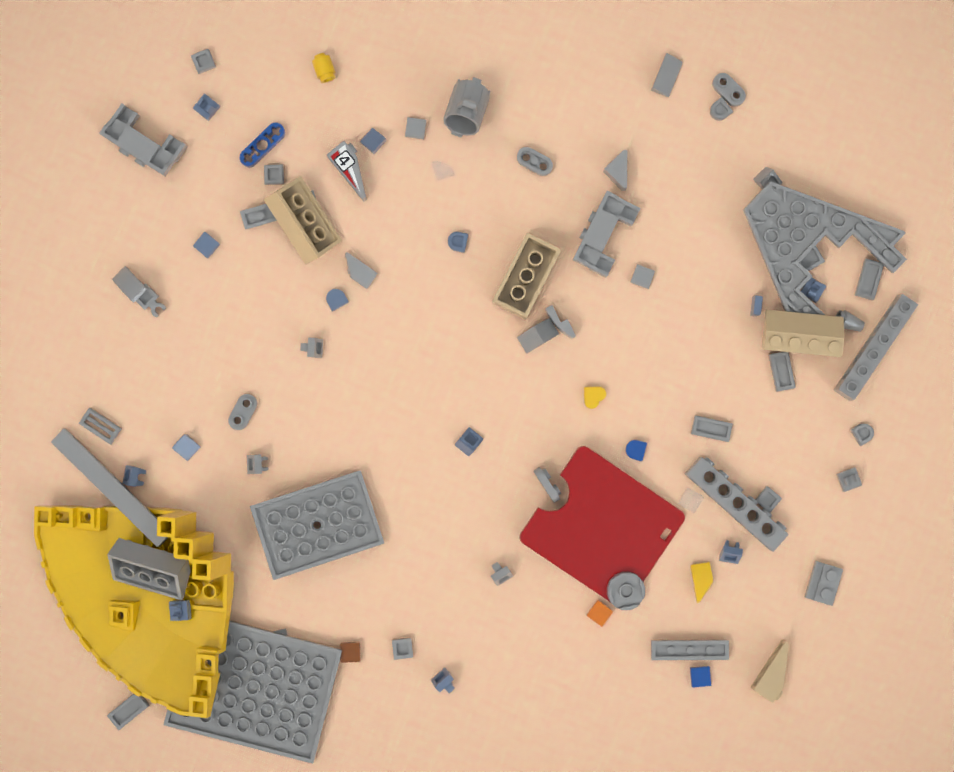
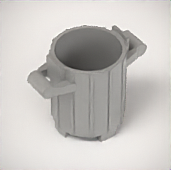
[443,77,491,138]

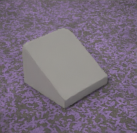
[753,167,783,189]

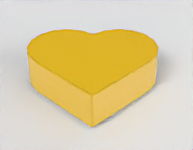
[583,387,606,409]

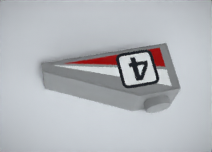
[327,141,367,202]

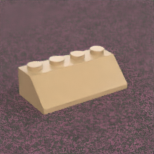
[263,176,342,265]
[761,309,845,357]

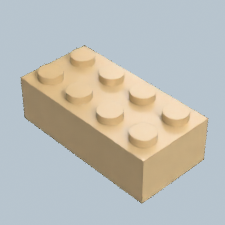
[492,233,561,320]

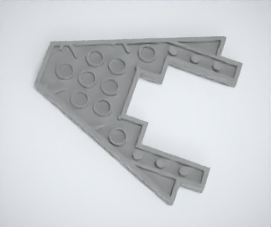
[743,181,907,315]

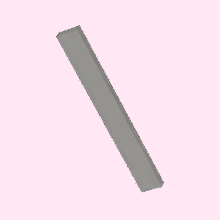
[51,428,168,547]

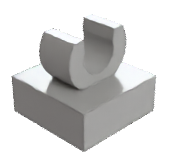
[300,337,323,358]
[247,454,269,474]
[836,467,862,492]
[491,562,514,586]

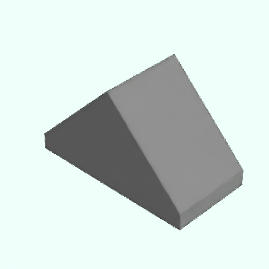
[603,150,628,191]
[517,318,559,354]

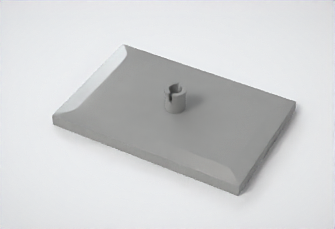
[250,470,384,580]

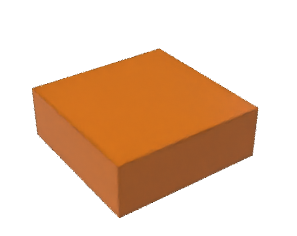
[586,600,613,627]

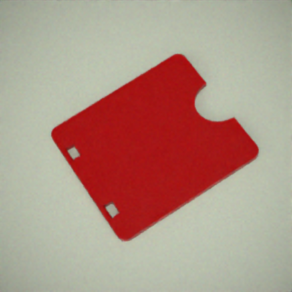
[519,446,685,602]

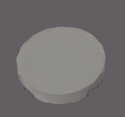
[607,572,645,610]

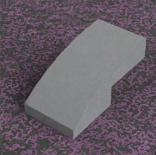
[112,266,147,303]
[545,305,576,339]

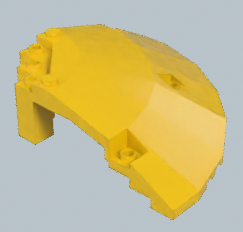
[34,505,234,718]

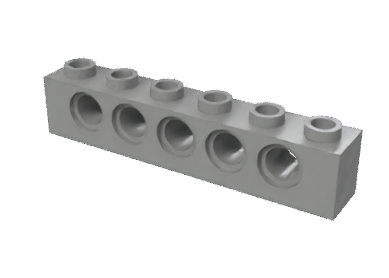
[834,294,919,401]
[685,457,789,552]

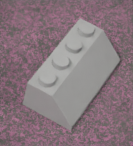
[107,538,190,600]

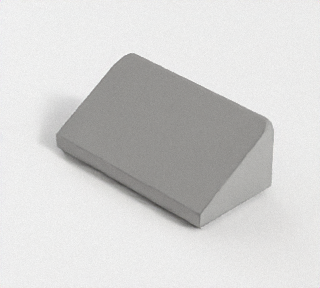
[651,53,683,98]

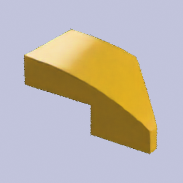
[690,562,713,603]

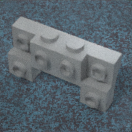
[99,103,188,177]
[573,191,641,278]

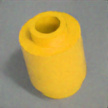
[312,53,336,83]

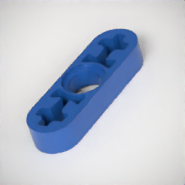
[239,123,285,168]

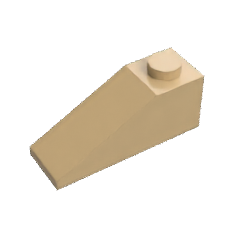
[751,640,789,703]

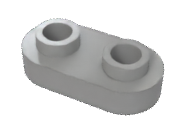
[712,73,746,107]
[517,147,553,176]
[228,394,258,430]
[533,467,562,503]

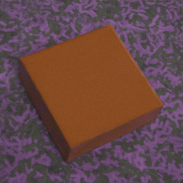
[340,642,361,663]

